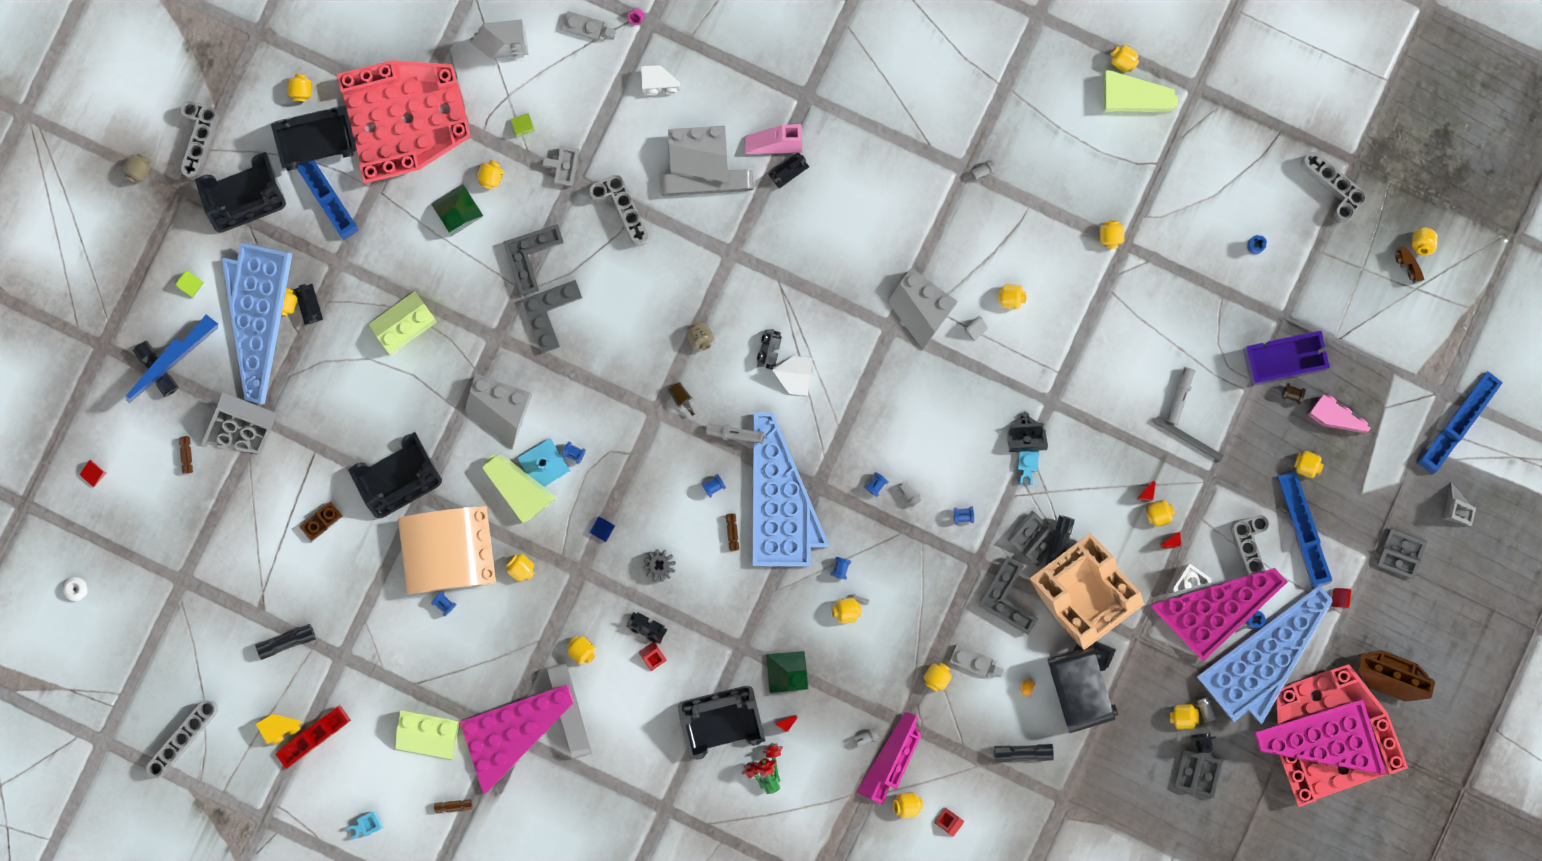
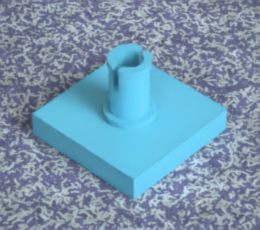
[518,438,571,487]

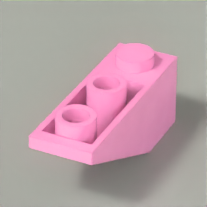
[745,124,802,154]
[1307,394,1371,433]

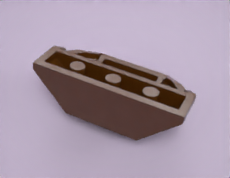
[1358,650,1435,702]

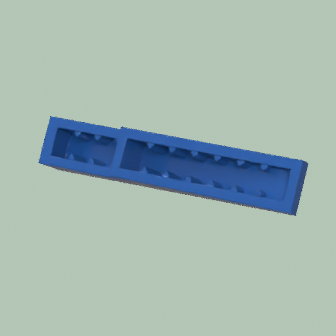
[298,160,359,240]
[126,314,218,403]
[1417,371,1503,475]
[1277,471,1332,589]

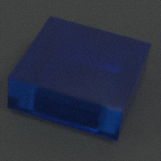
[589,516,615,542]

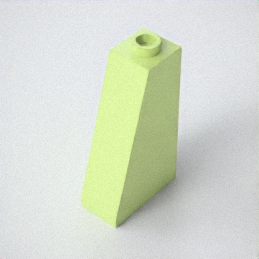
[1104,70,1178,112]
[482,454,558,523]

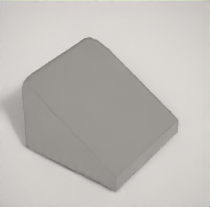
[965,316,988,341]

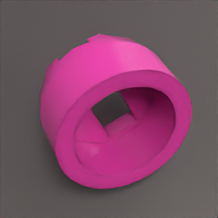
[628,8,644,25]

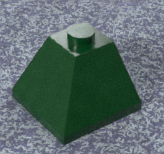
[431,184,483,236]
[766,651,808,693]

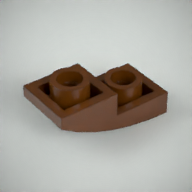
[1395,246,1425,284]
[299,501,342,542]

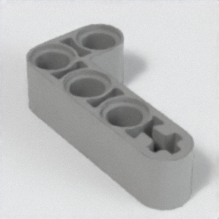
[180,101,219,180]
[1301,152,1366,223]
[589,175,648,246]
[1231,515,1269,576]

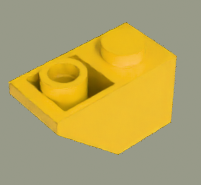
[256,714,304,745]

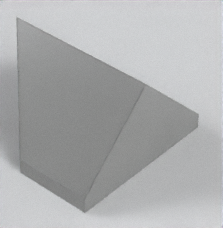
[1442,482,1476,526]

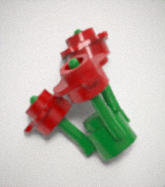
[742,743,783,794]

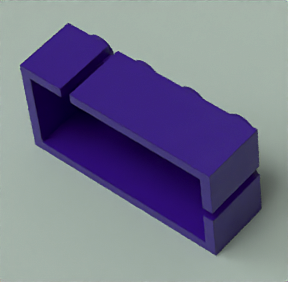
[1243,331,1330,386]

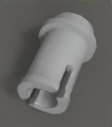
[971,160,997,181]
[897,482,921,507]
[1196,697,1216,723]
[854,728,880,748]

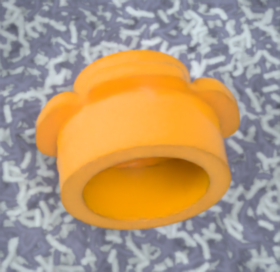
[1020,679,1036,697]

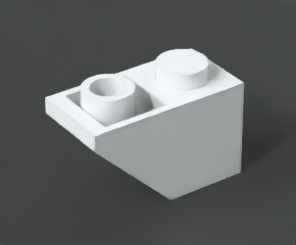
[641,65,681,95]

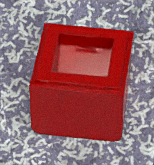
[79,460,107,487]
[1137,481,1156,502]
[1160,531,1182,549]
[1331,588,1352,609]
[639,642,667,671]
[775,715,798,732]
[935,807,964,837]

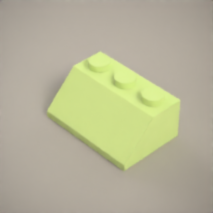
[368,291,437,355]
[395,710,460,760]

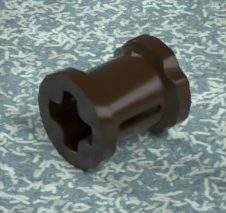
[1282,383,1306,405]

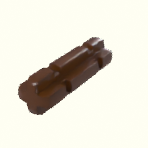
[179,436,193,474]
[726,513,739,551]
[434,799,473,813]

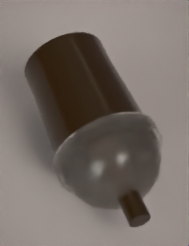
[668,382,695,416]

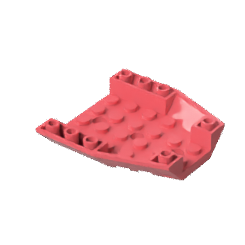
[337,60,471,184]
[1276,664,1408,807]

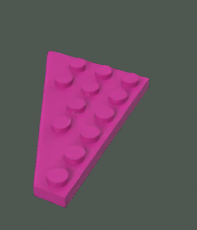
[1151,568,1288,661]
[460,684,575,794]
[1254,700,1386,774]

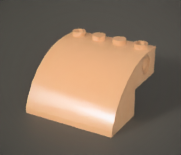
[398,506,496,594]
[1030,533,1144,650]

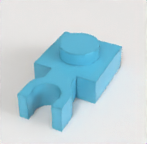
[1018,451,1039,485]
[346,810,383,840]

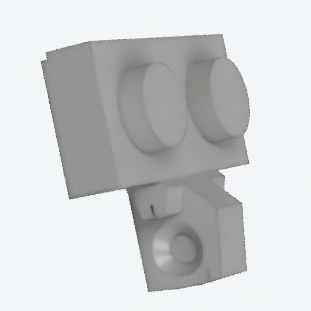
[542,146,579,187]

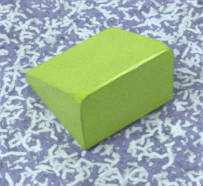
[511,113,535,137]
[175,270,204,298]

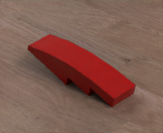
[275,705,351,769]

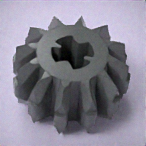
[643,549,676,582]

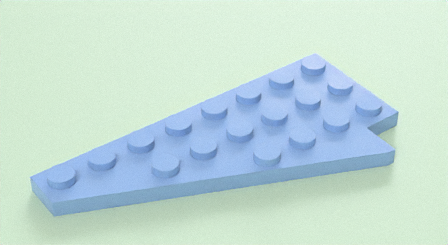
[222,242,292,404]
[753,412,829,567]
[1197,585,1332,724]

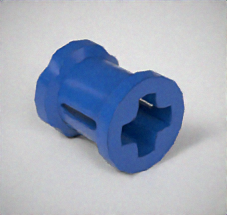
[1247,235,1267,255]
[561,441,586,465]
[864,472,889,497]
[701,474,726,498]
[953,506,974,525]
[830,557,851,580]
[431,591,457,617]
[1246,611,1266,629]

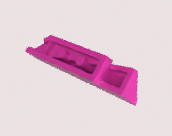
[857,712,921,805]

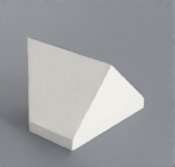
[773,356,812,396]
[1171,564,1212,593]

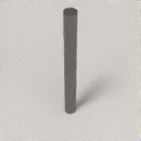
[1154,416,1224,462]

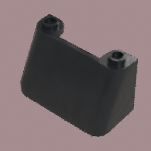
[271,105,357,171]
[195,152,286,232]
[348,432,442,519]
[1047,645,1118,733]
[678,686,766,760]

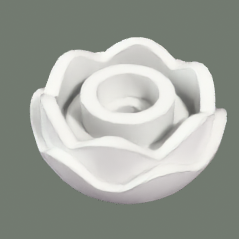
[63,577,87,601]

